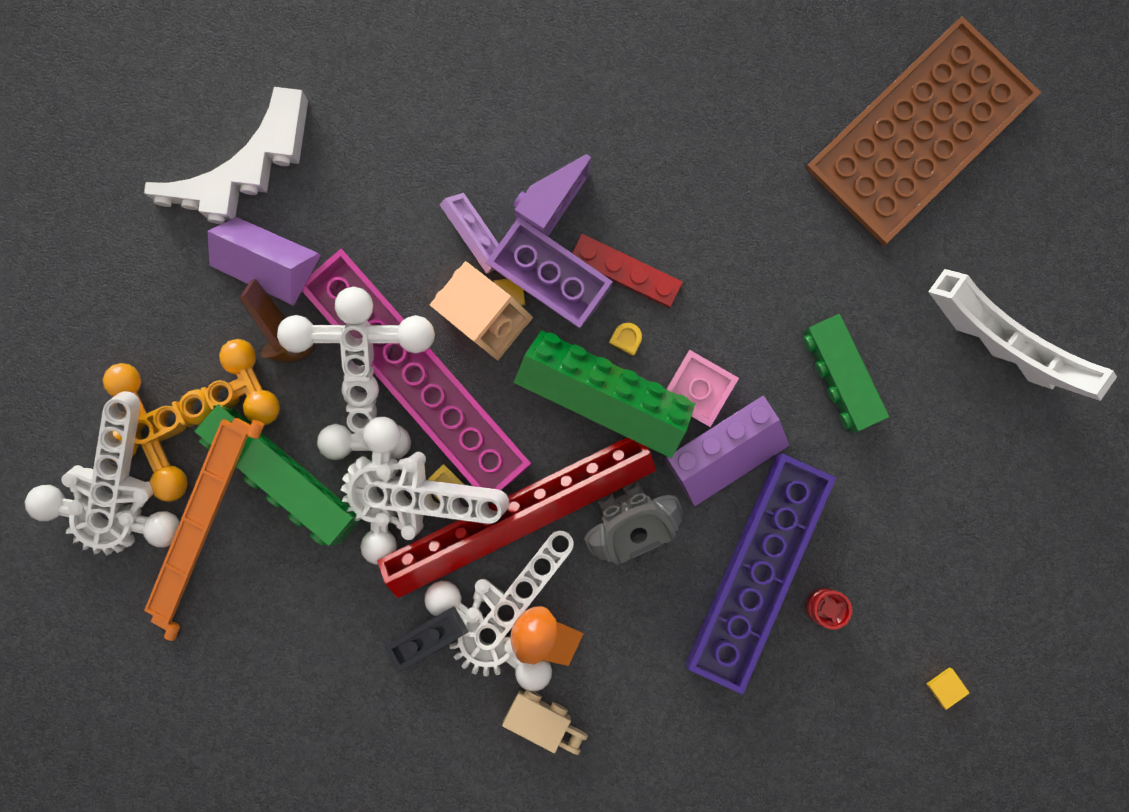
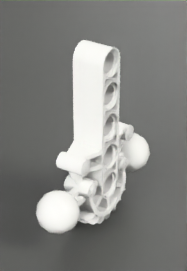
[25,391,180,556]
[341,417,509,565]
[424,531,573,691]

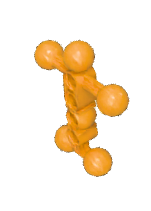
[103,339,280,502]

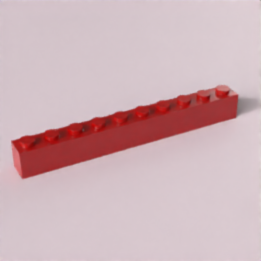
[377,437,656,599]

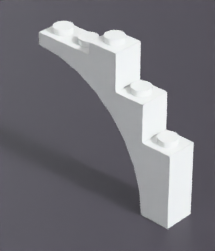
[144,87,308,224]
[929,269,1117,401]

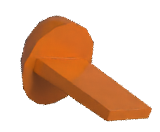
[510,606,584,666]

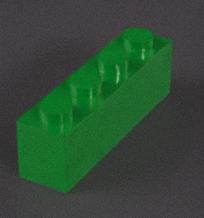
[803,314,889,433]

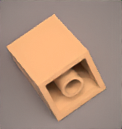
[430,261,533,361]

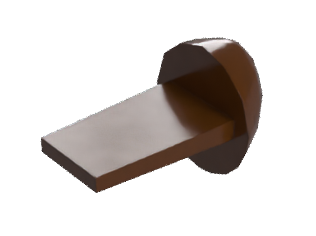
[240,278,315,363]

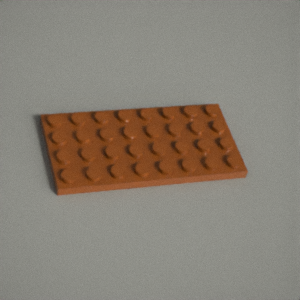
[805,16,1041,246]

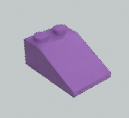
[514,154,591,236]

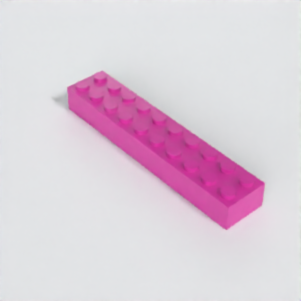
[302,249,532,502]

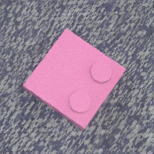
[666,350,739,427]

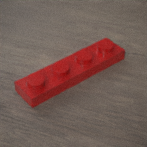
[572,234,682,309]

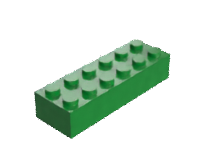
[513,330,696,458]
[194,404,361,546]

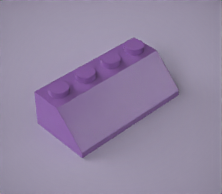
[486,217,613,329]
[664,395,789,506]

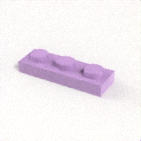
[440,193,499,273]

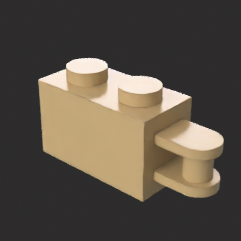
[502,689,588,755]

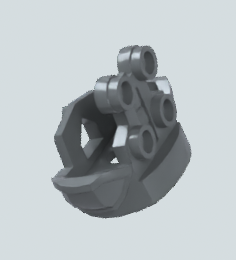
[584,481,683,565]

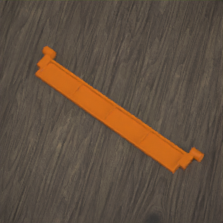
[144,418,264,641]

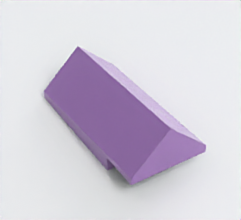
[208,217,321,306]

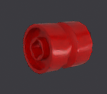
[805,588,852,630]

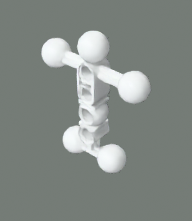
[277,287,435,460]

